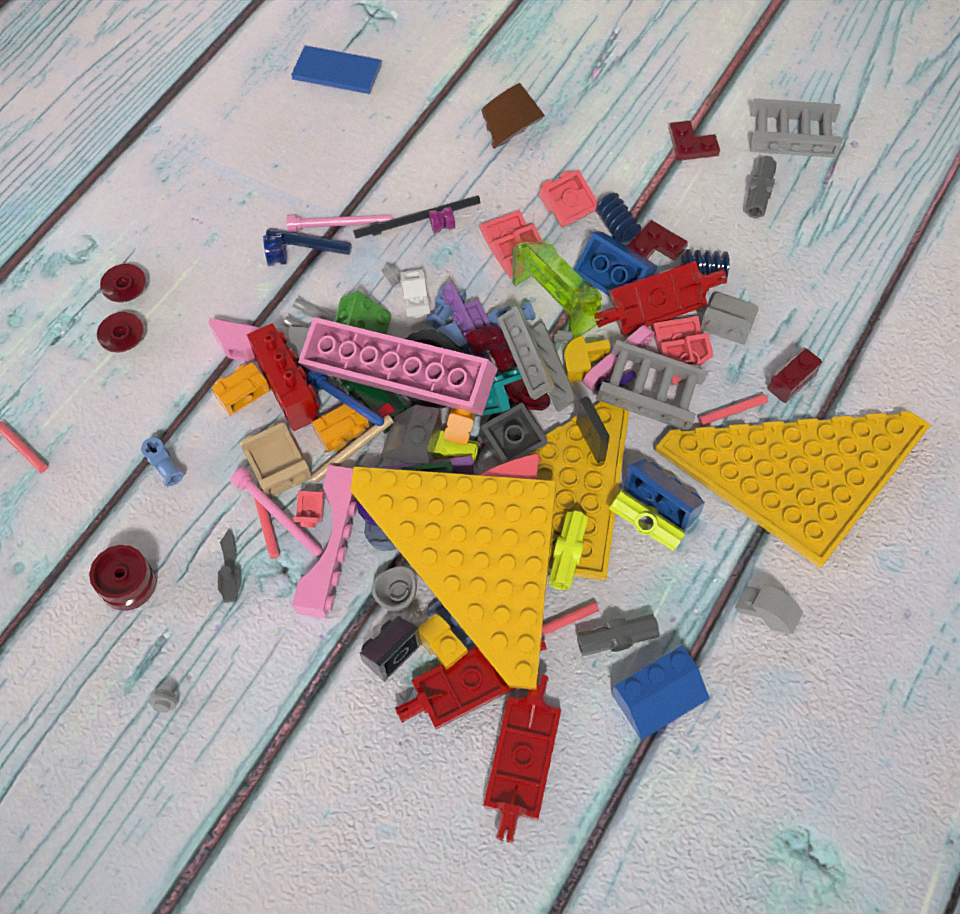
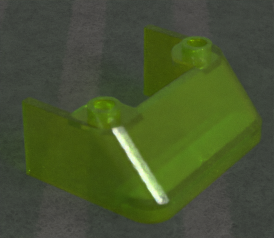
[513,242,602,339]

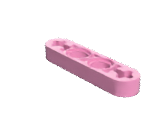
[583,325,655,391]

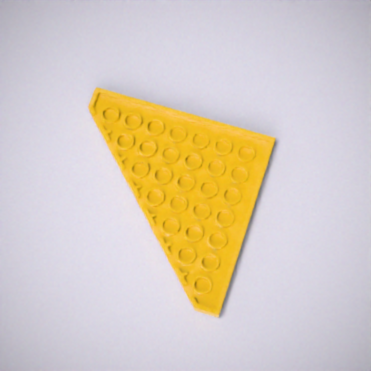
[496,401,629,581]
[655,411,931,569]
[350,467,556,690]

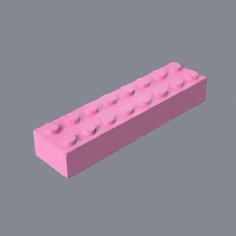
[298,317,498,415]

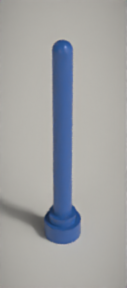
[306,371,384,426]

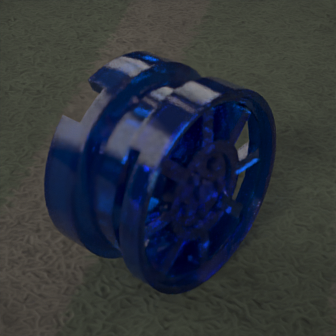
[263,233,287,267]

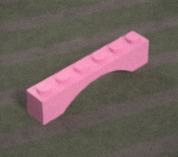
[292,465,358,618]

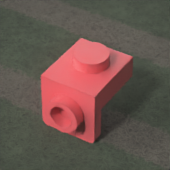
[293,491,324,527]

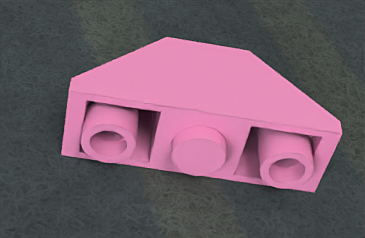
[208,318,260,362]

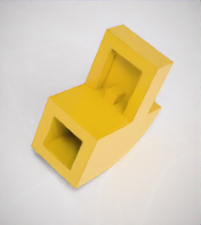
[564,336,611,383]
[418,614,468,669]

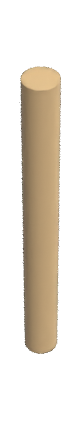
[311,415,394,483]

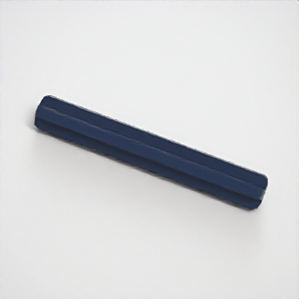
[265,228,352,255]

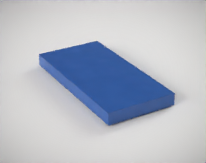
[291,45,382,94]

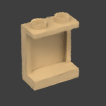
[240,422,312,498]

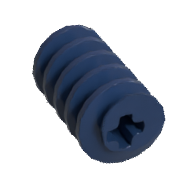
[596,193,642,242]
[681,249,730,278]

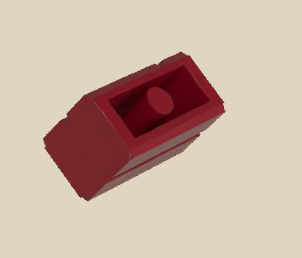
[767,347,822,403]

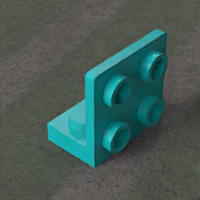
[476,369,522,417]

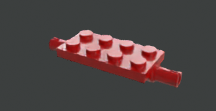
[594,261,727,335]
[394,640,547,730]
[483,673,562,843]

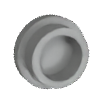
[381,264,401,285]
[149,689,177,713]

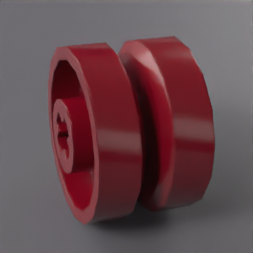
[89,545,157,611]

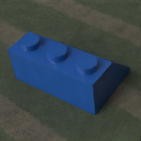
[572,232,658,296]
[623,459,705,532]
[612,645,710,741]

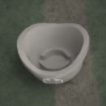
[372,566,416,611]

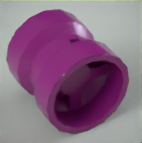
[429,207,455,233]

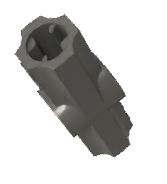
[746,155,777,219]
[576,614,660,656]

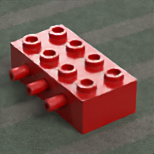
[246,323,320,432]

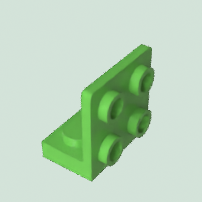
[334,290,392,335]

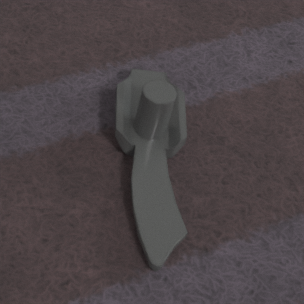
[218,530,240,603]

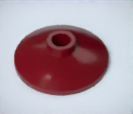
[100,264,146,303]
[97,312,144,353]
[505,379,551,411]

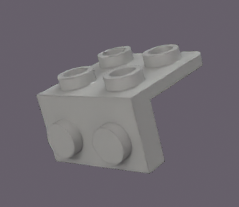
[701,293,759,345]

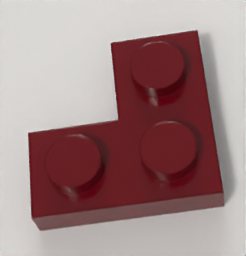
[669,120,720,161]
[627,220,688,261]
[465,324,517,373]

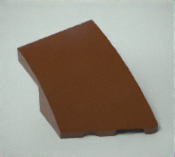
[481,83,545,149]

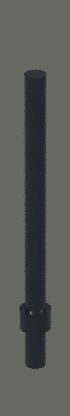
[353,195,481,239]

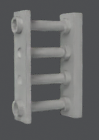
[750,98,842,158]
[497,306,578,412]
[596,340,709,431]

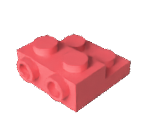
[538,169,598,229]

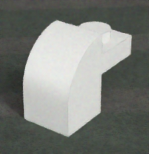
[400,269,430,318]

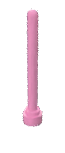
[287,215,393,233]
[230,467,322,556]

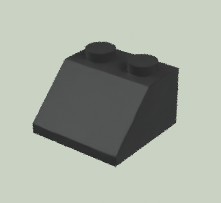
[479,403,549,464]
[381,405,442,465]

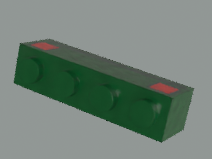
[332,376,407,434]

